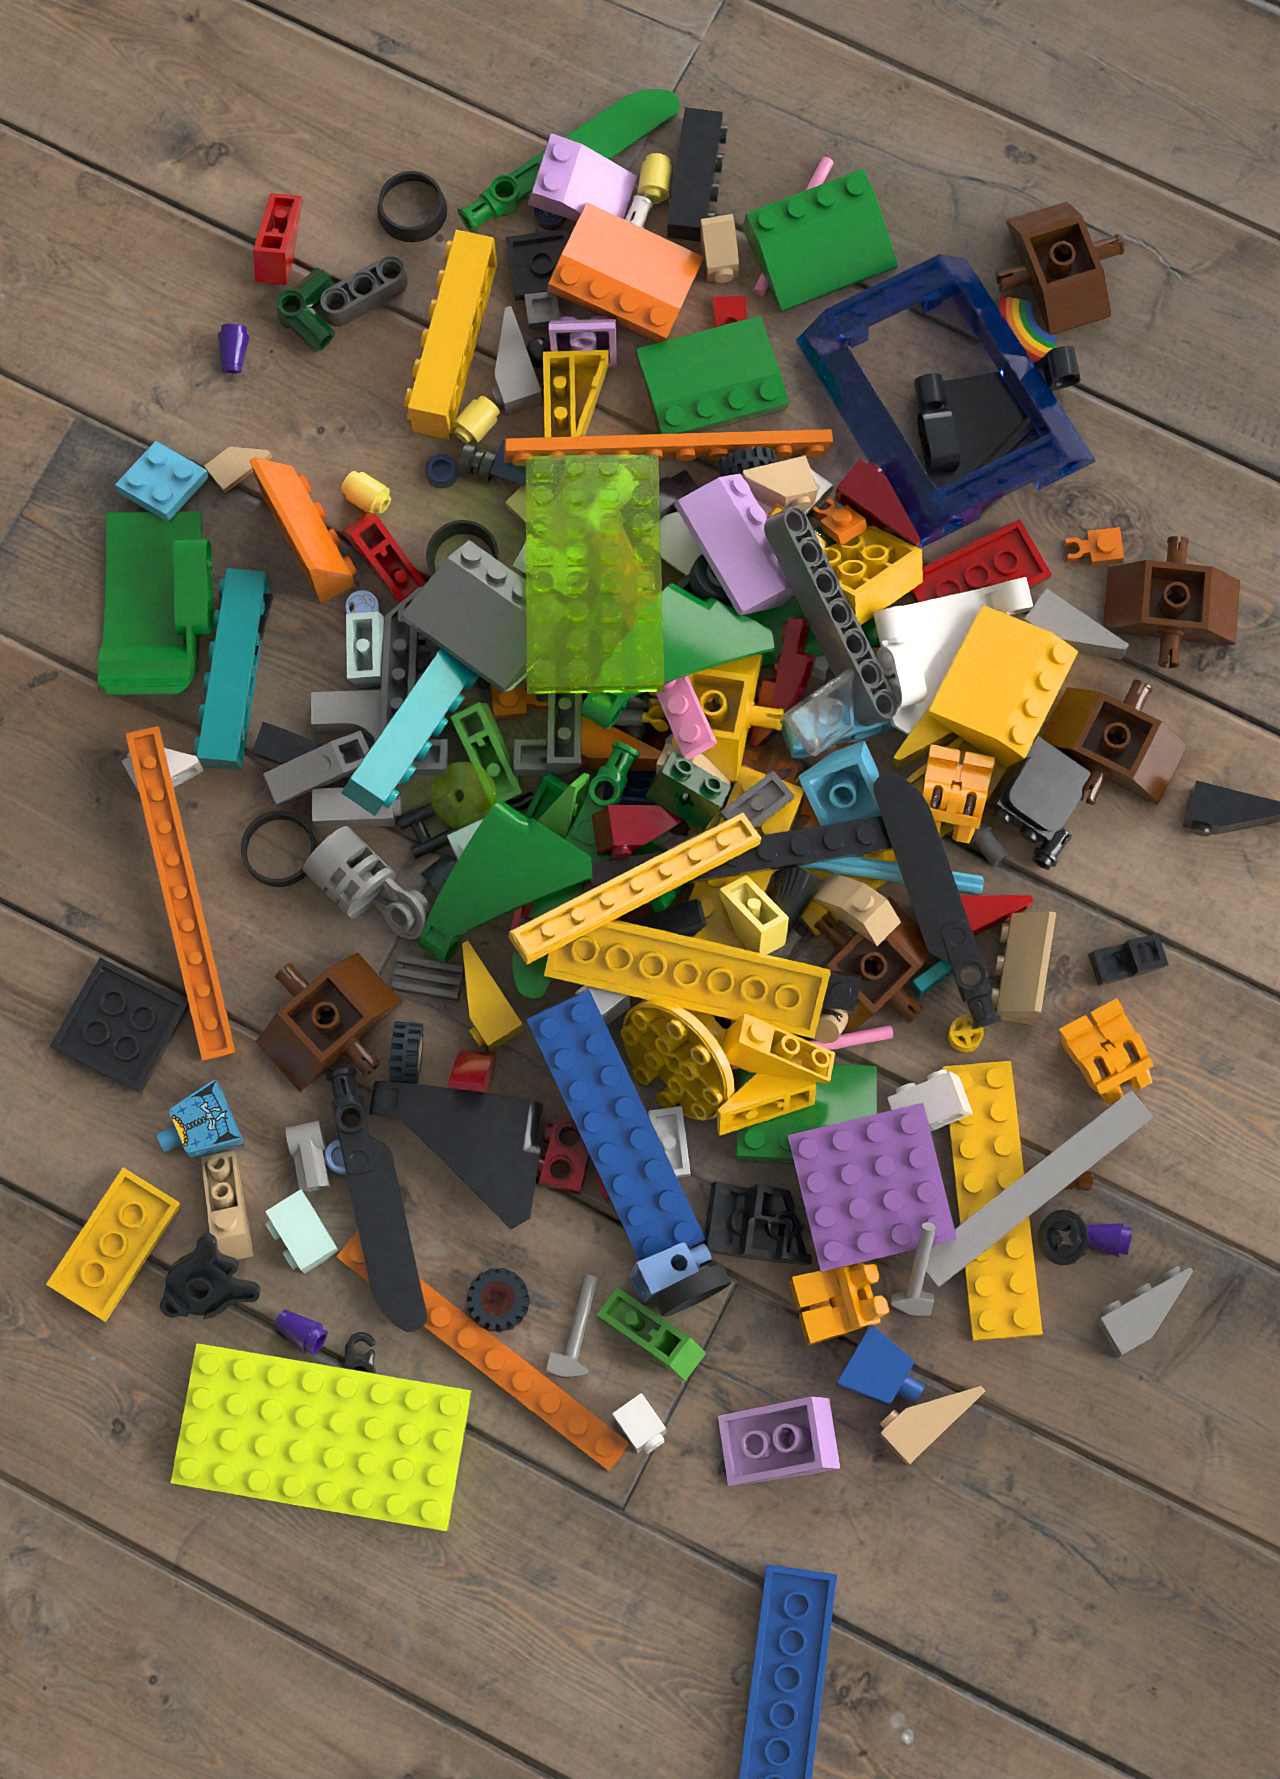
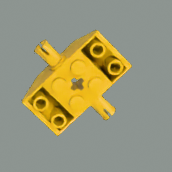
[648,654,784,783]

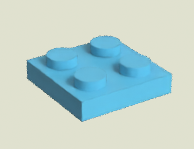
[115,441,208,522]

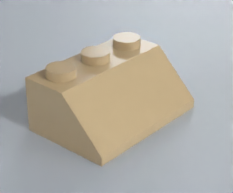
[990,911,1056,1025]

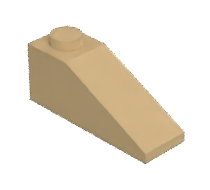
[812,873,901,946]
[879,1386,985,1466]

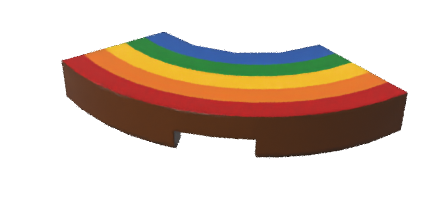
[998,295,1057,364]

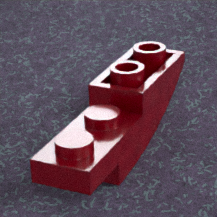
[748,615,818,747]

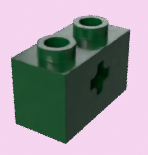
[645,751,731,831]

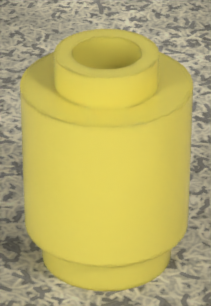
[638,153,673,204]
[453,396,500,444]
[341,471,391,514]

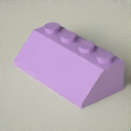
[674,474,794,616]

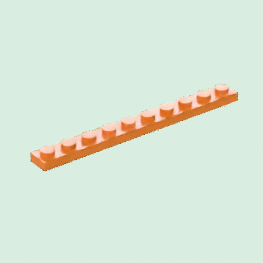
[504,429,833,466]
[126,726,237,1062]
[336,1230,630,1472]

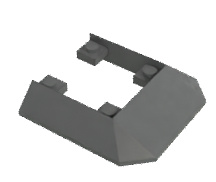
[379,587,584,781]

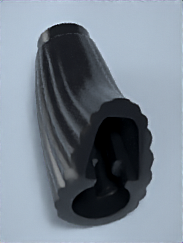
[773,866,822,935]

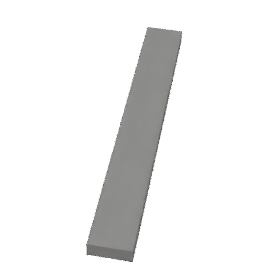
[926,1090,1153,1288]

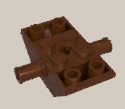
[996,202,1125,335]
[1103,536,1240,668]
[1041,679,1187,805]
[814,896,930,1034]
[255,953,403,1092]

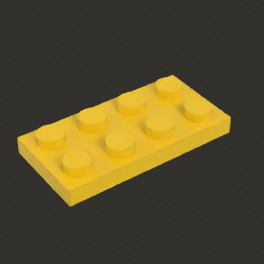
[46,1167,182,1322]

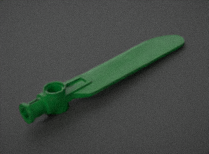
[457,89,680,233]
[512,740,641,1000]

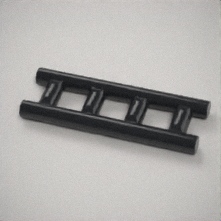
[396,764,534,859]

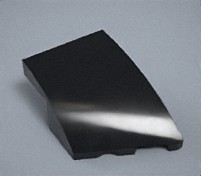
[704,1181,812,1265]

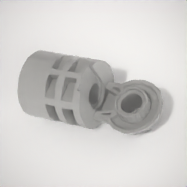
[303,826,430,940]

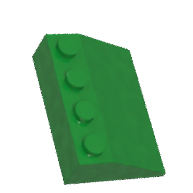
[742,169,898,313]
[635,316,789,434]
[736,1064,877,1165]

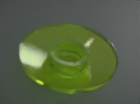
[431,762,496,829]

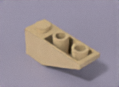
[201,1150,253,1260]

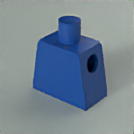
[836,1325,925,1406]

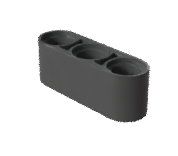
[320,256,408,327]

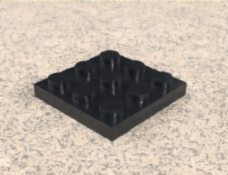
[50,957,189,1094]

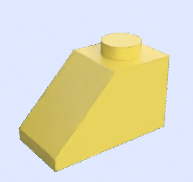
[719,875,789,955]

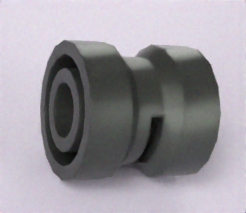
[457,442,497,484]

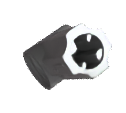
[286,1120,330,1192]

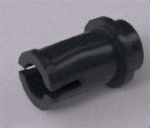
[1032,828,1072,870]

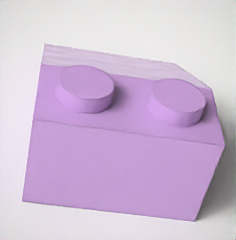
[527,133,637,222]
[549,316,617,368]
[718,1396,840,1486]

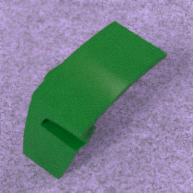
[98,511,213,695]

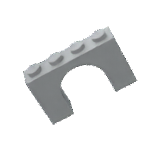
[311,690,402,830]

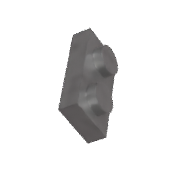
[720,771,795,830]

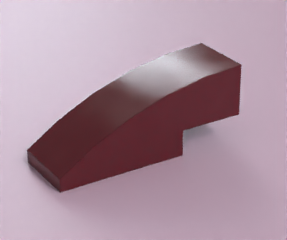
[448,1049,497,1093]

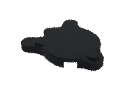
[160,1233,261,1319]

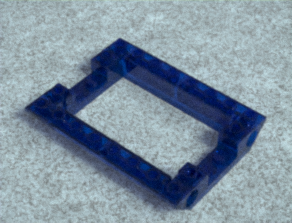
[796,254,1095,548]

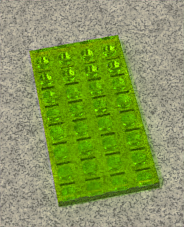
[526,454,664,694]

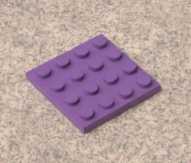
[787,1103,957,1272]

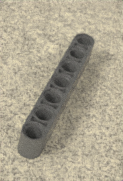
[764,506,898,727]

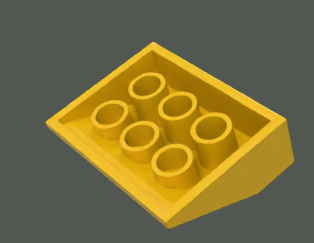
[926,605,1078,768]

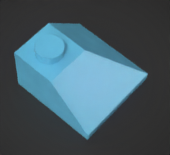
[799,741,881,826]

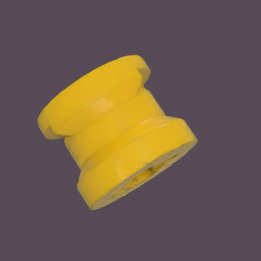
[948,1015,984,1053]

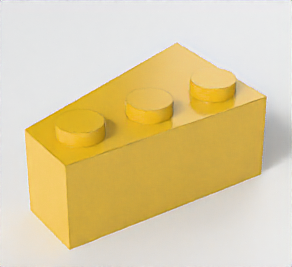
[543,350,609,437]

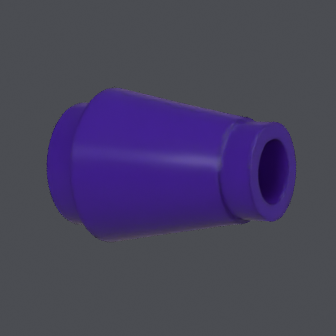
[218,324,250,374]
[1087,1223,1132,1257]
[274,1309,328,1355]

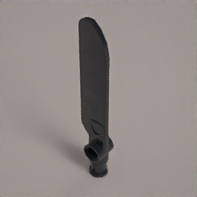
[873,773,1002,1030]
[326,1067,427,1332]

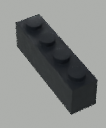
[667,107,728,242]

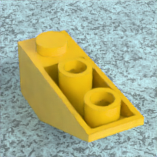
[722,1013,835,1084]

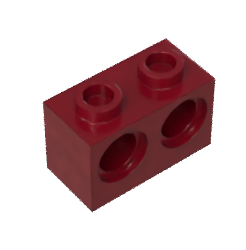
[537,1115,590,1196]

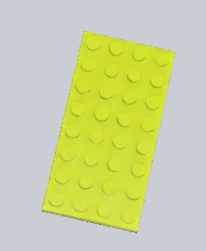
[171,1343,472,1531]

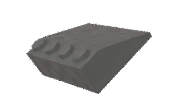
[400,540,572,693]

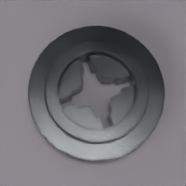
[1038,1209,1091,1265]

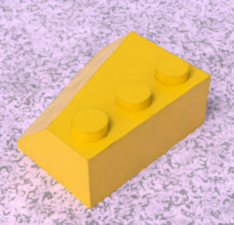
[823,526,923,625]

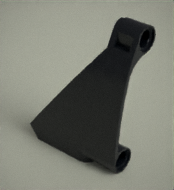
[914,346,1081,499]
[369,1081,543,1230]

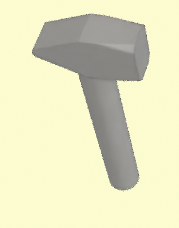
[891,1222,936,1316]
[545,1275,598,1378]

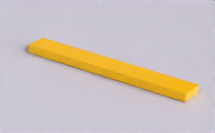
[509,813,762,964]

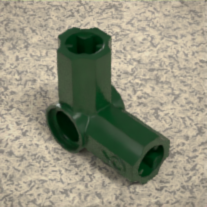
[277,267,335,353]

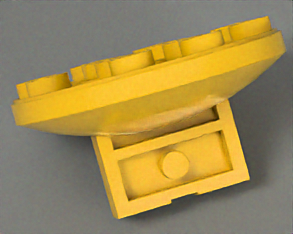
[620,998,734,1121]

